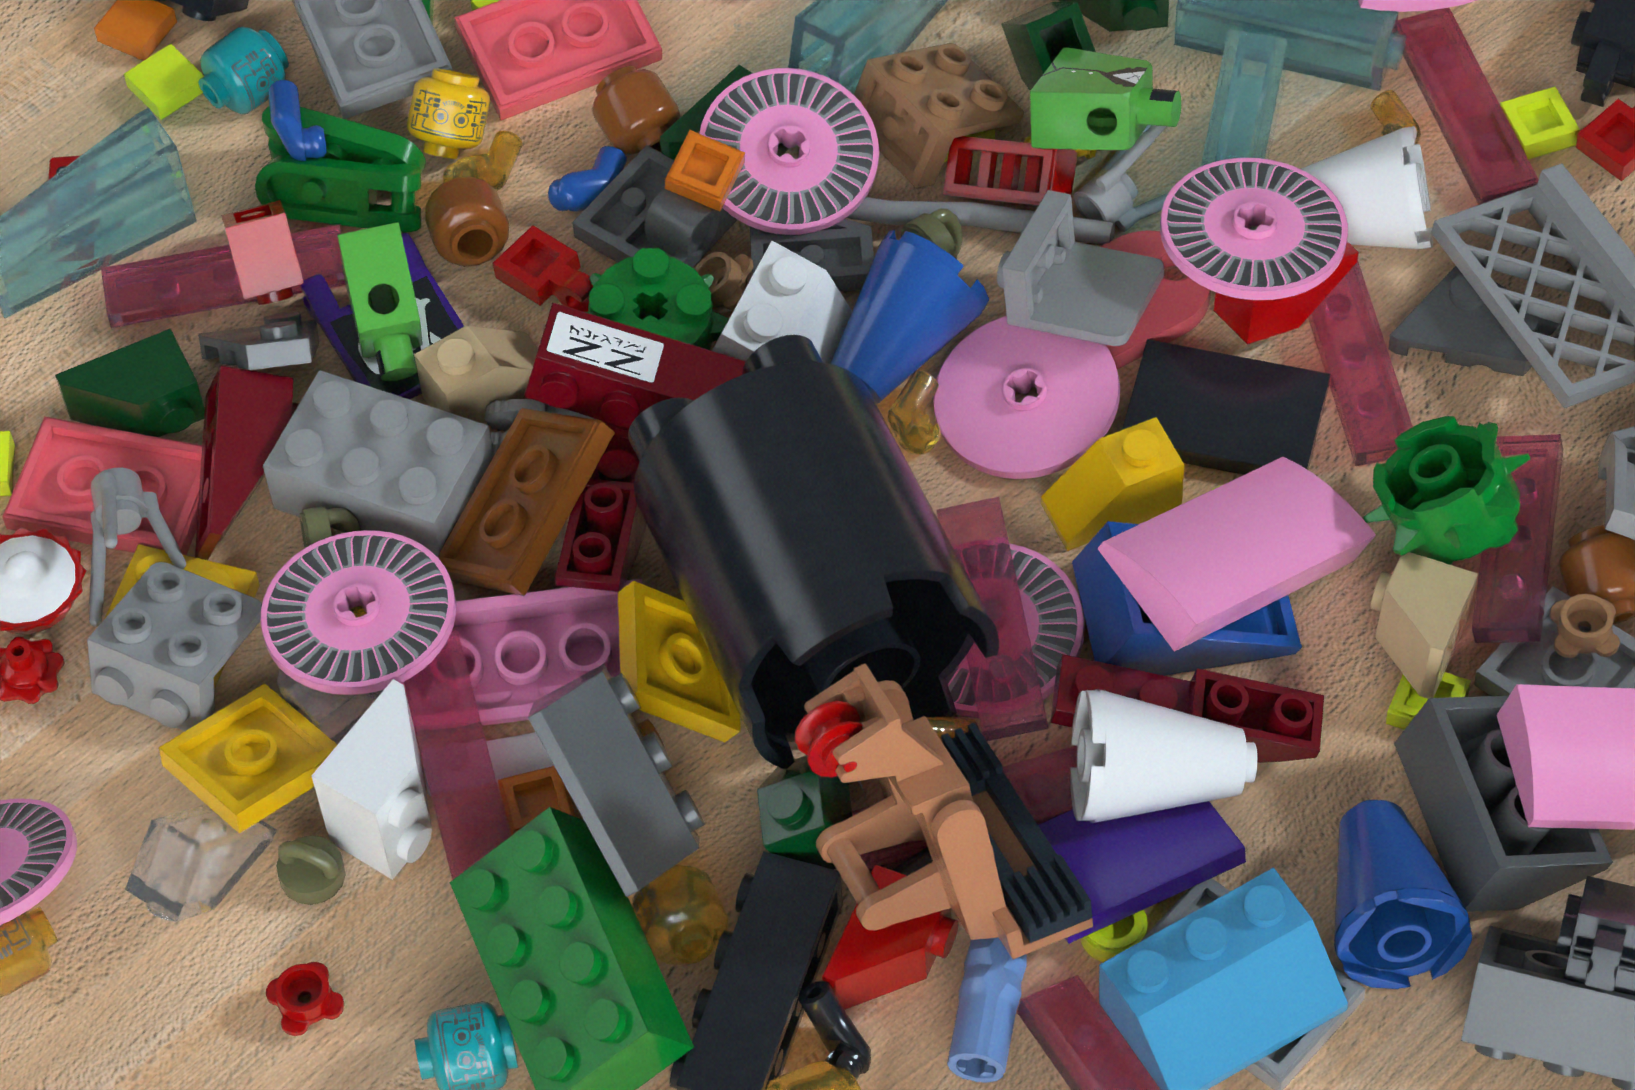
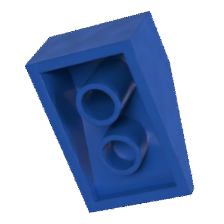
[1072,521,1302,676]

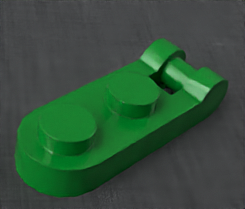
[262,106,426,174]
[255,154,421,233]

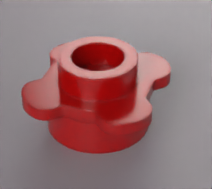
[266,962,345,1036]

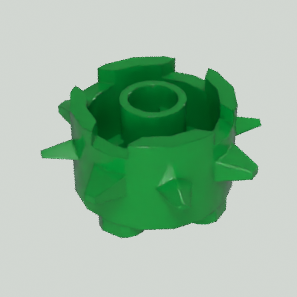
[586,248,729,350]
[1362,416,1531,564]

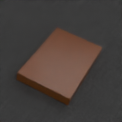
[438,408,615,596]

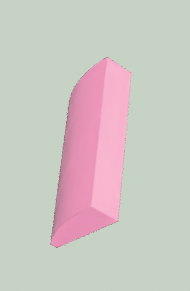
[1098,457,1376,652]
[401,578,643,734]
[1496,684,1635,830]

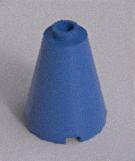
[830,230,989,404]
[1334,800,1472,989]

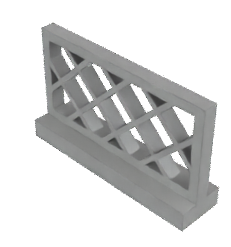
[1431,163,1635,409]

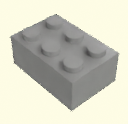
[263,370,494,557]

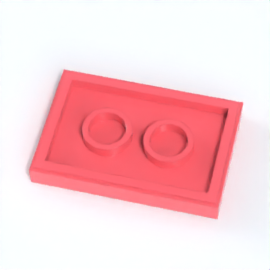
[454,0,662,121]
[2,416,202,555]

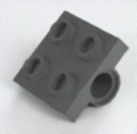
[572,145,737,268]

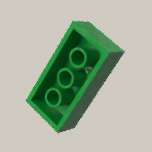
[450,807,694,1090]

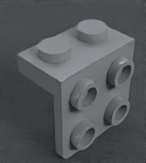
[997,190,1164,346]
[87,562,262,731]

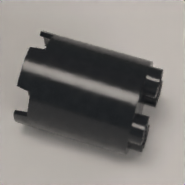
[628,335,999,769]

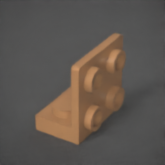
[854,43,1024,189]

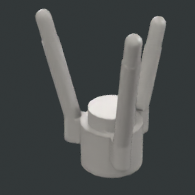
[1074,125,1169,232]
[89,467,186,627]

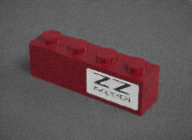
[524,302,746,429]

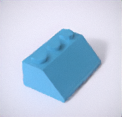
[1099,867,1348,1090]

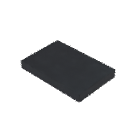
[1122,339,1330,475]

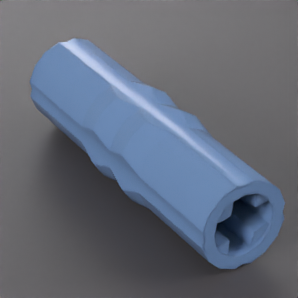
[947,938,1027,1083]

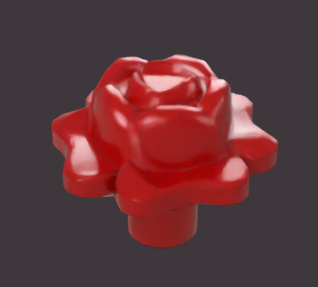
[0,637,65,704]

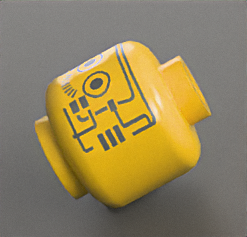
[407,68,490,159]

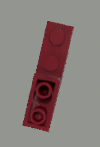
[555,420,647,592]
[1050,654,1324,763]

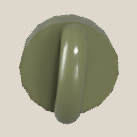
[901,208,963,259]
[300,506,361,549]
[276,835,346,905]

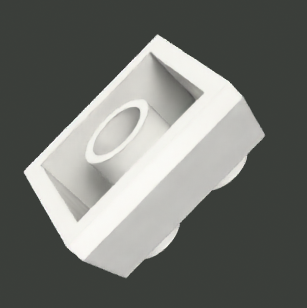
[712,241,852,364]
[311,679,432,880]

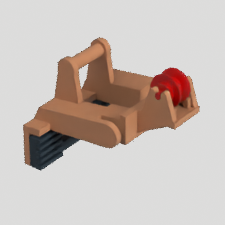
[794,664,1093,959]

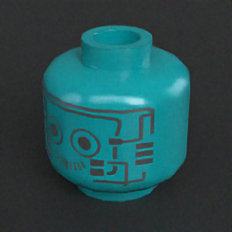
[199,27,289,115]
[414,1001,518,1090]

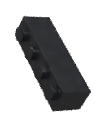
[670,851,843,1090]

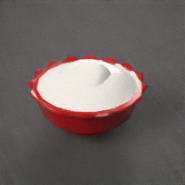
[0,527,87,634]

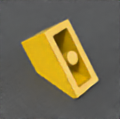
[1041,417,1184,551]

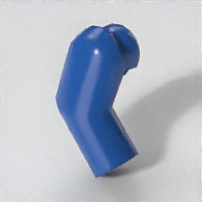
[268,80,327,161]
[548,146,627,212]

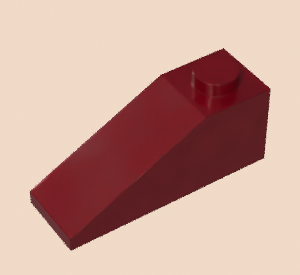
[195,365,300,560]

